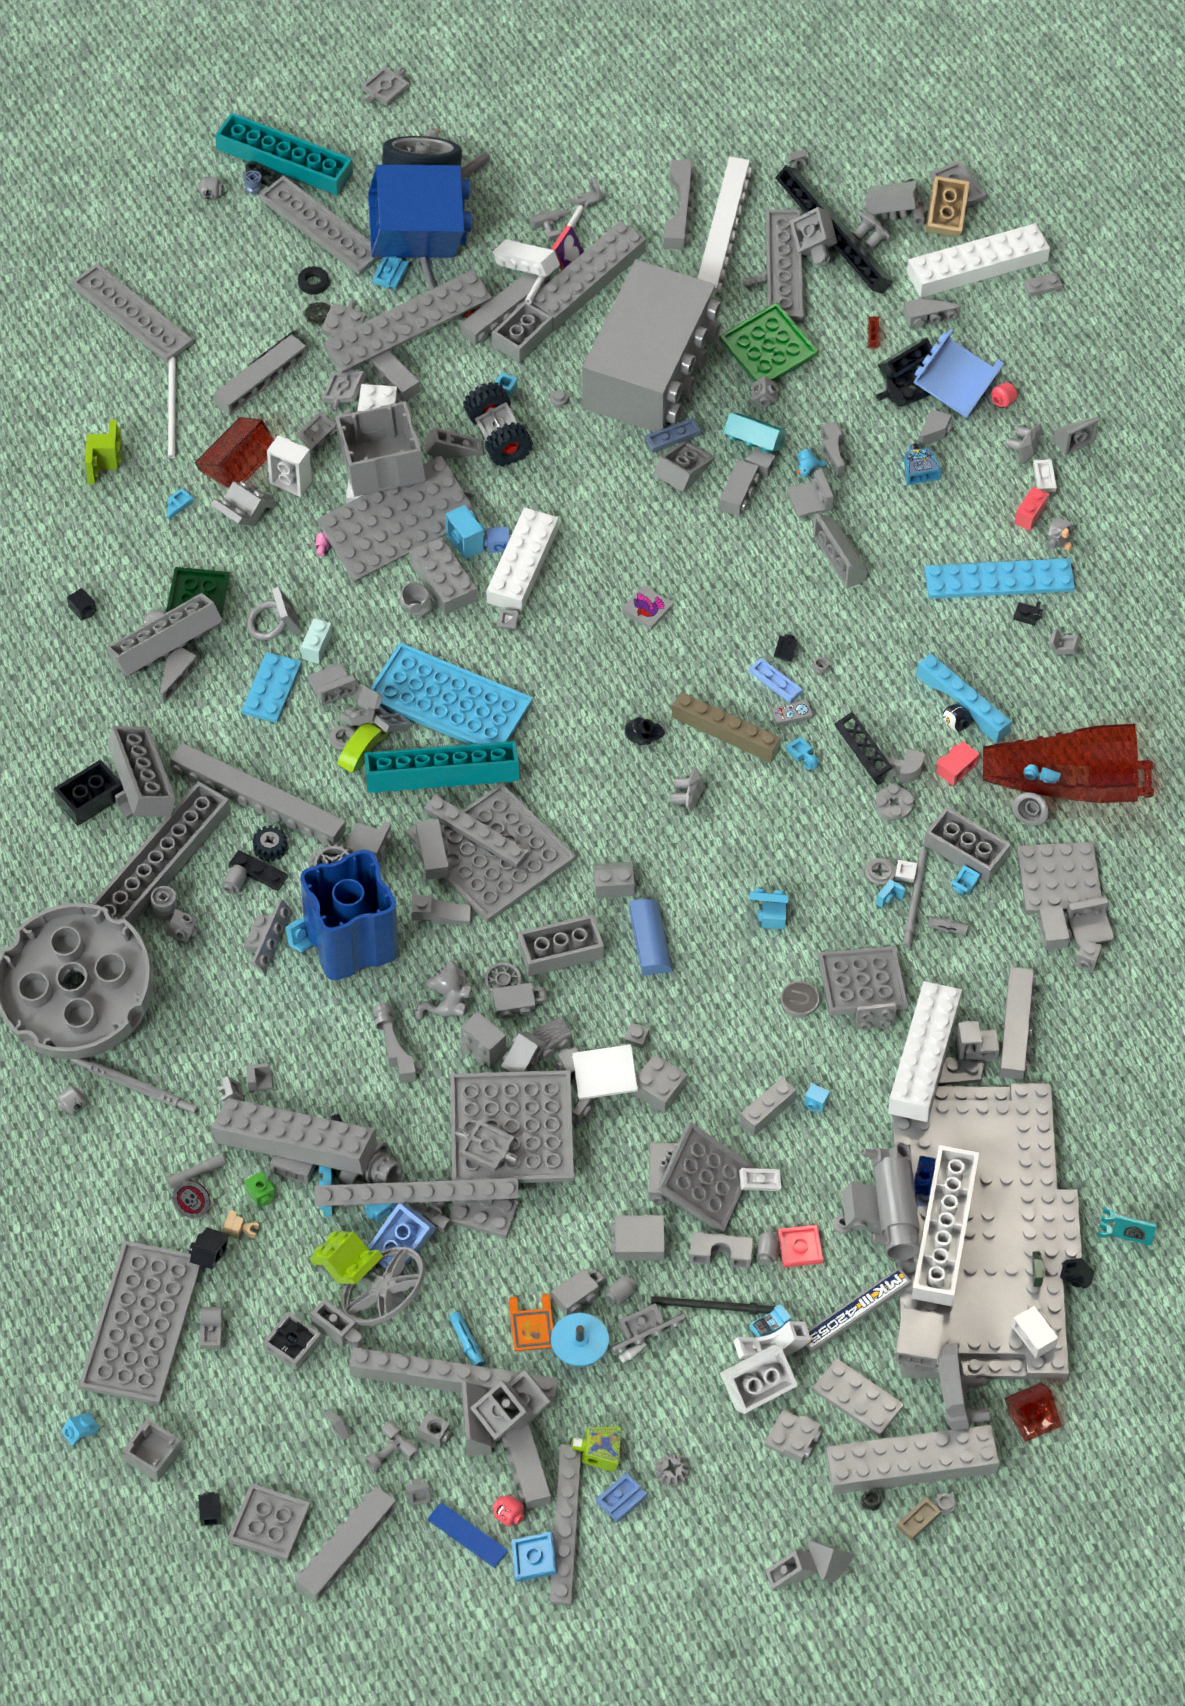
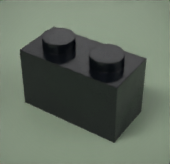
[188,1227,229,1269]

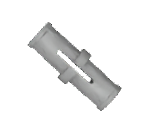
[927,915,968,936]

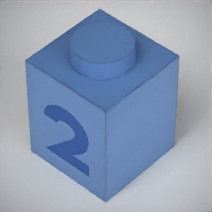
[483,527,510,553]

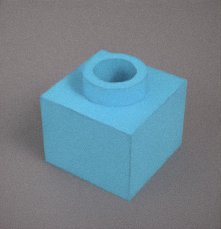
[496,372,517,399]
[804,1084,830,1112]

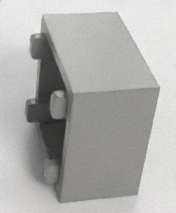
[122,1419,183,1482]

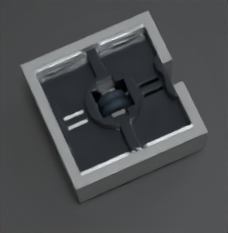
[263,1312,322,1371]

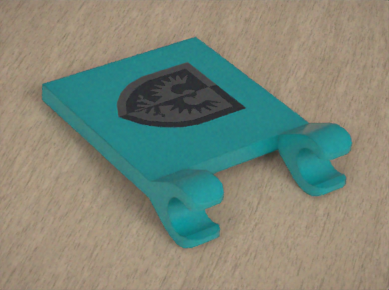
[1097,1208,1157,1246]

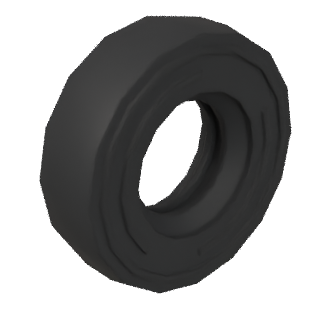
[298,266,329,295]

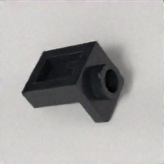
[1013,601,1043,625]
[774,634,798,662]

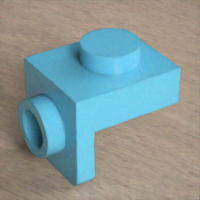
[951,865,981,895]
[62,1413,100,1446]

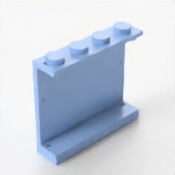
[913,328,1004,418]

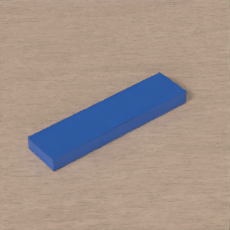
[428,1503,508,1568]

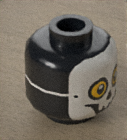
[943,704,971,732]

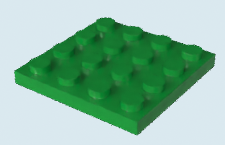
[719,302,818,382]

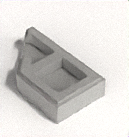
[323,1409,350,1440]

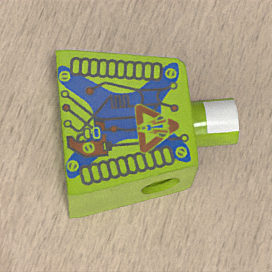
[571,1427,621,1472]

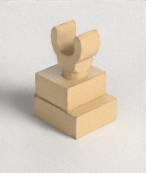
[223,1210,259,1238]

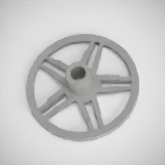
[341,1247,425,1326]

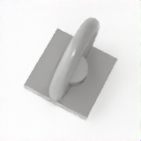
[247,587,302,641]

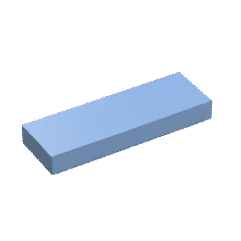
[749,658,803,703]

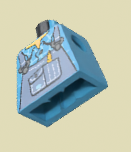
[904,443,941,485]

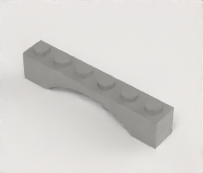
[663,159,695,250]

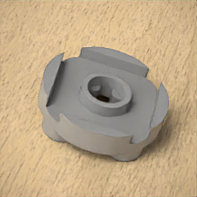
[875,784,914,821]

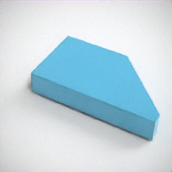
[167,488,194,520]

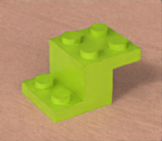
[85,420,123,484]
[309,1231,383,1284]

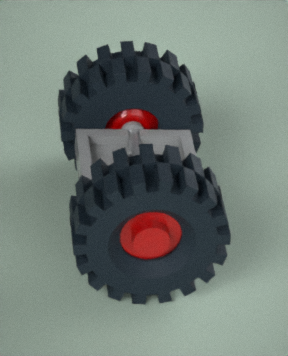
[463,382,533,467]

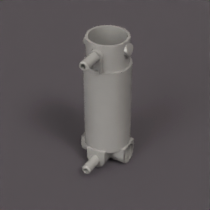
[861,1142,920,1261]

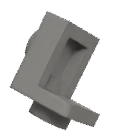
[1049,629,1081,655]
[571,1098,592,1125]

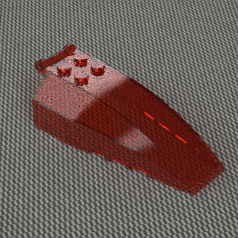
[983,724,1154,803]

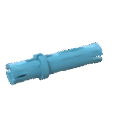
[449,1311,486,1367]

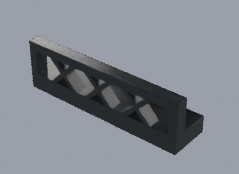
[834,711,893,786]

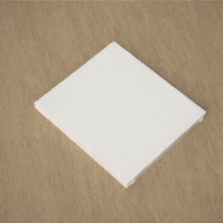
[572,1044,638,1100]

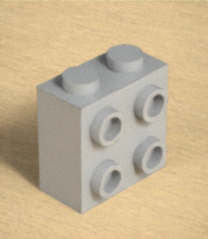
[842,1182,881,1233]

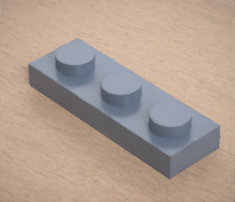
[645,418,701,453]

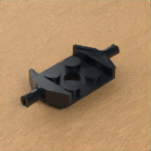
[876,362,931,406]

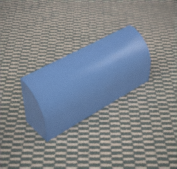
[629,899,673,976]

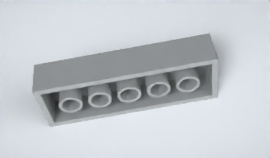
[106,593,223,676]
[107,726,175,817]

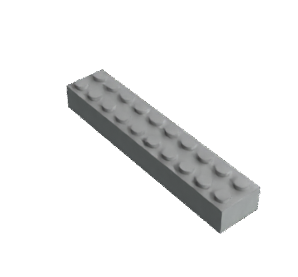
[91,781,230,925]

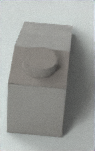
[424,428,483,458]
[160,647,198,703]

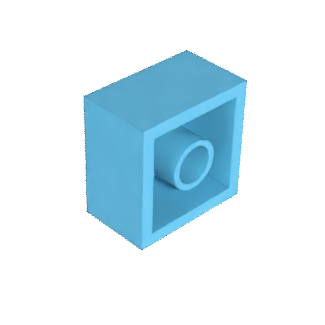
[446,505,485,560]

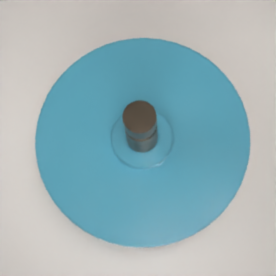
[551,1313,609,1367]

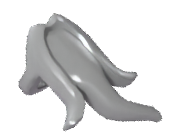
[566,177,606,208]

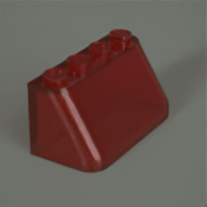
[194,417,274,489]

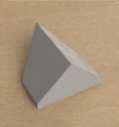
[807,1541,856,1583]

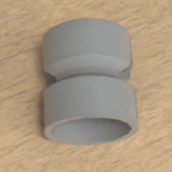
[151,886,178,921]

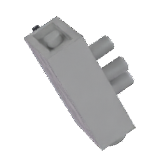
[863,179,920,220]
[648,1143,678,1204]

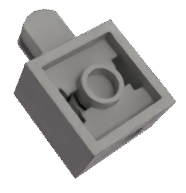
[790,207,837,266]

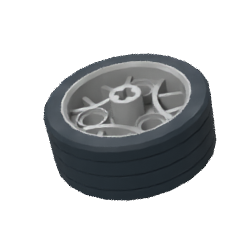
[382,136,462,170]

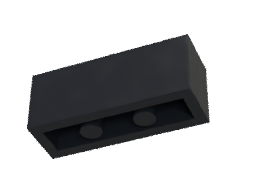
[877,338,933,380]

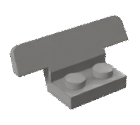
[340,684,382,726]

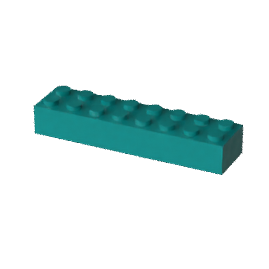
[215,112,353,195]
[364,741,519,793]

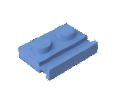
[596,1473,648,1523]

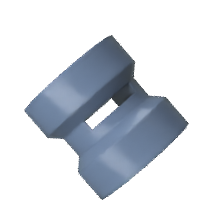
[244,170,262,194]

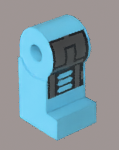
[750,1304,791,1337]

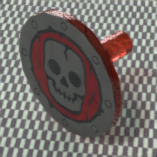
[172,1180,211,1218]

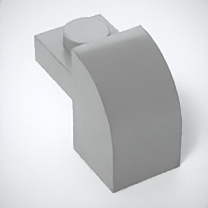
[883,749,925,783]

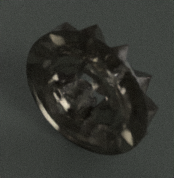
[305,302,331,326]

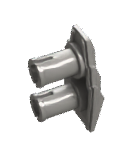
[852,211,892,250]
[1007,423,1043,464]
[670,766,705,812]

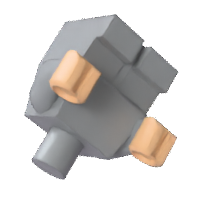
[1048,517,1075,551]

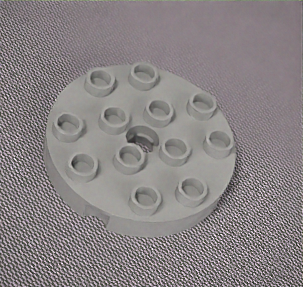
[0,903,154,1059]

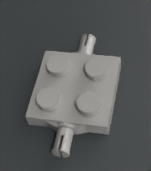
[361,66,409,106]
[321,299,366,338]
[321,367,366,412]
[455,1120,519,1172]

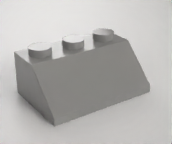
[462,1382,495,1456]

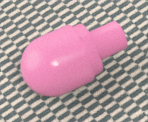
[315,532,330,557]

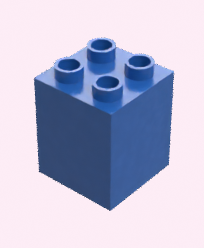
[368,165,472,258]

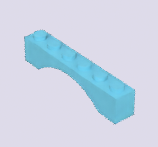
[916,654,1012,744]

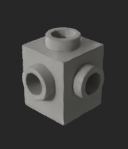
[752,376,778,408]
[165,909,198,943]

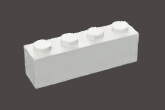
[492,239,560,277]

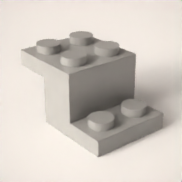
[211,481,277,526]
[470,1370,552,1441]

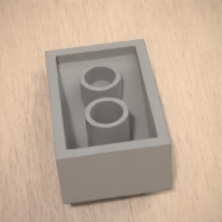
[653,440,715,492]

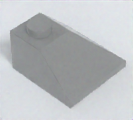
[1053,417,1099,456]

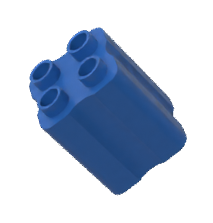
[300,850,398,980]

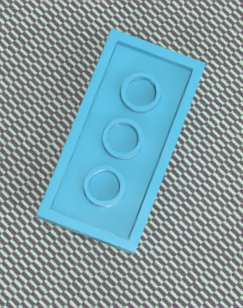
[241,652,302,723]

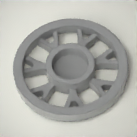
[485,962,521,994]

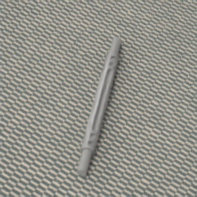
[71,1058,198,1114]

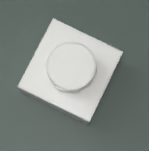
[895,860,917,883]

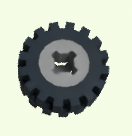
[253,825,287,862]

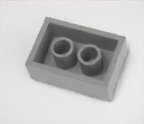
[492,301,552,363]

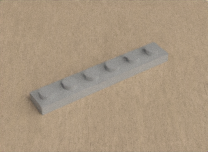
[424,795,528,868]

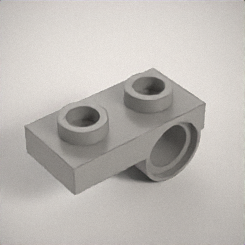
[200,1307,223,1349]

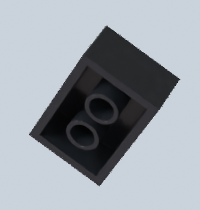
[53,759,123,826]

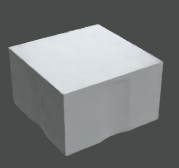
[335,401,425,497]

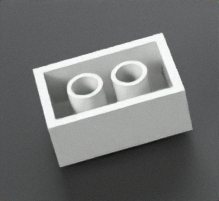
[267,436,312,497]
[720,1345,798,1414]

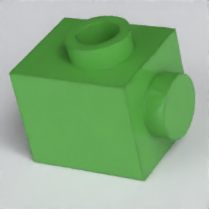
[244,1171,276,1208]

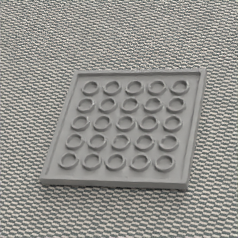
[413,783,576,923]
[450,1070,574,1183]

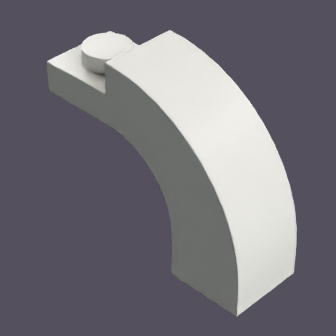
[734,1321,811,1359]

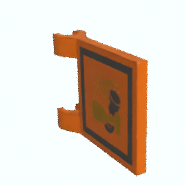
[509,1294,553,1351]

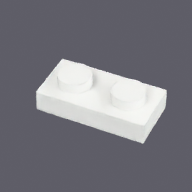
[1033,459,1057,493]
[739,1168,781,1191]

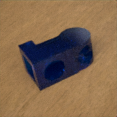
[914,1155,936,1196]

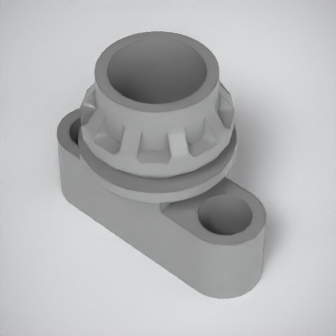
[339,1139,403,1185]

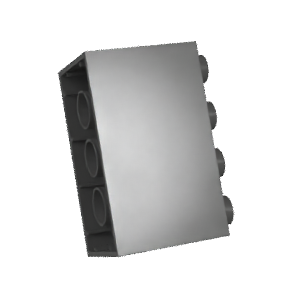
[582,259,722,432]

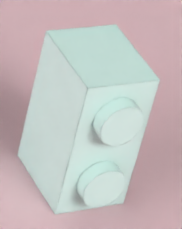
[301,618,332,664]

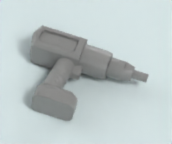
[530,209,571,241]

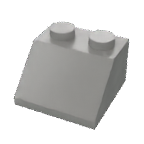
[593,862,635,898]

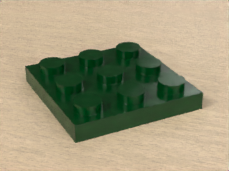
[166,567,230,618]

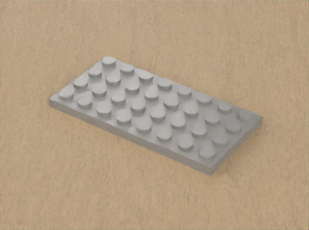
[317,456,478,582]
[79,1241,201,1406]

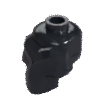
[625,717,665,745]

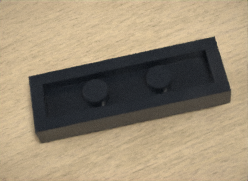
[228,850,288,891]

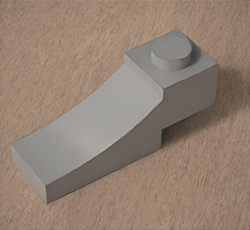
[821,422,845,478]
[412,895,471,925]
[384,1023,419,1083]

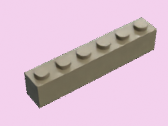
[672,692,781,763]

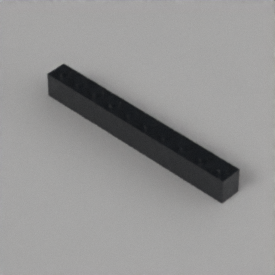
[775,165,894,294]

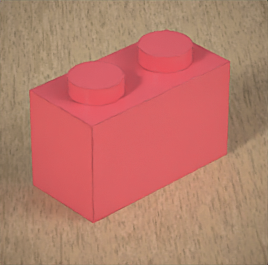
[1014,487,1049,531]
[936,741,980,786]

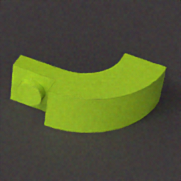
[337,723,389,773]

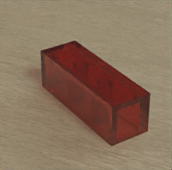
[867,316,879,349]

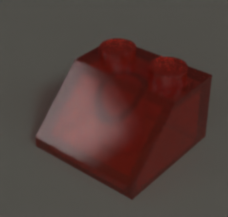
[1005,1382,1062,1442]

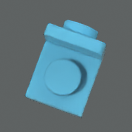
[876,879,906,908]
[286,918,313,952]

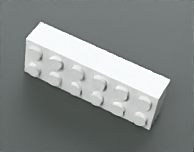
[487,508,558,613]

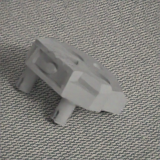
[938,1343,990,1430]

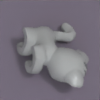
[415,961,473,1020]

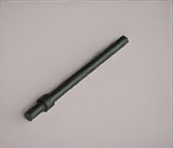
[651,1296,774,1315]

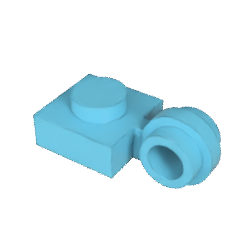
[786,737,819,770]
[1023,764,1061,792]

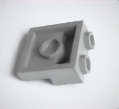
[764,1410,822,1464]

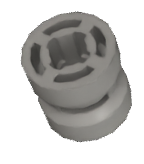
[373,1003,395,1030]

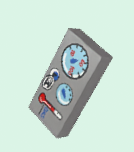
[771,700,813,726]

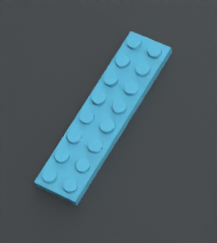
[924,558,1075,599]

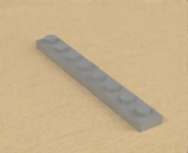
[550,1444,581,1605]

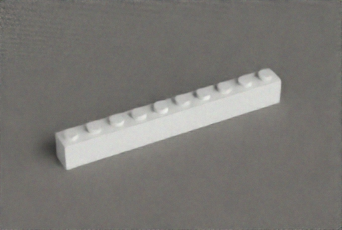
[698,156,752,299]

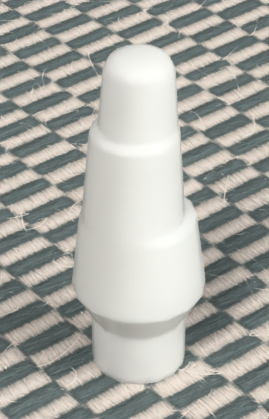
[619,1342,646,1363]

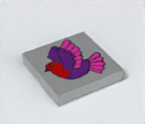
[622,585,673,630]

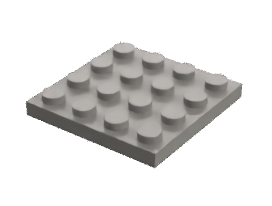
[1016,842,1101,914]
[818,946,908,1016]
[657,1122,753,1233]

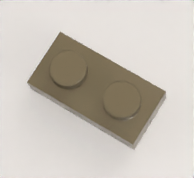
[896,1497,941,1541]

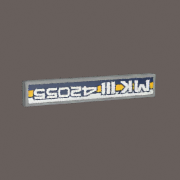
[805,1267,912,1354]

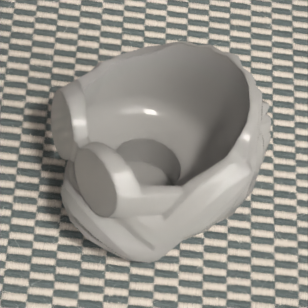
[400,582,433,616]

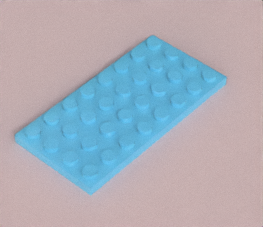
[371,643,533,744]

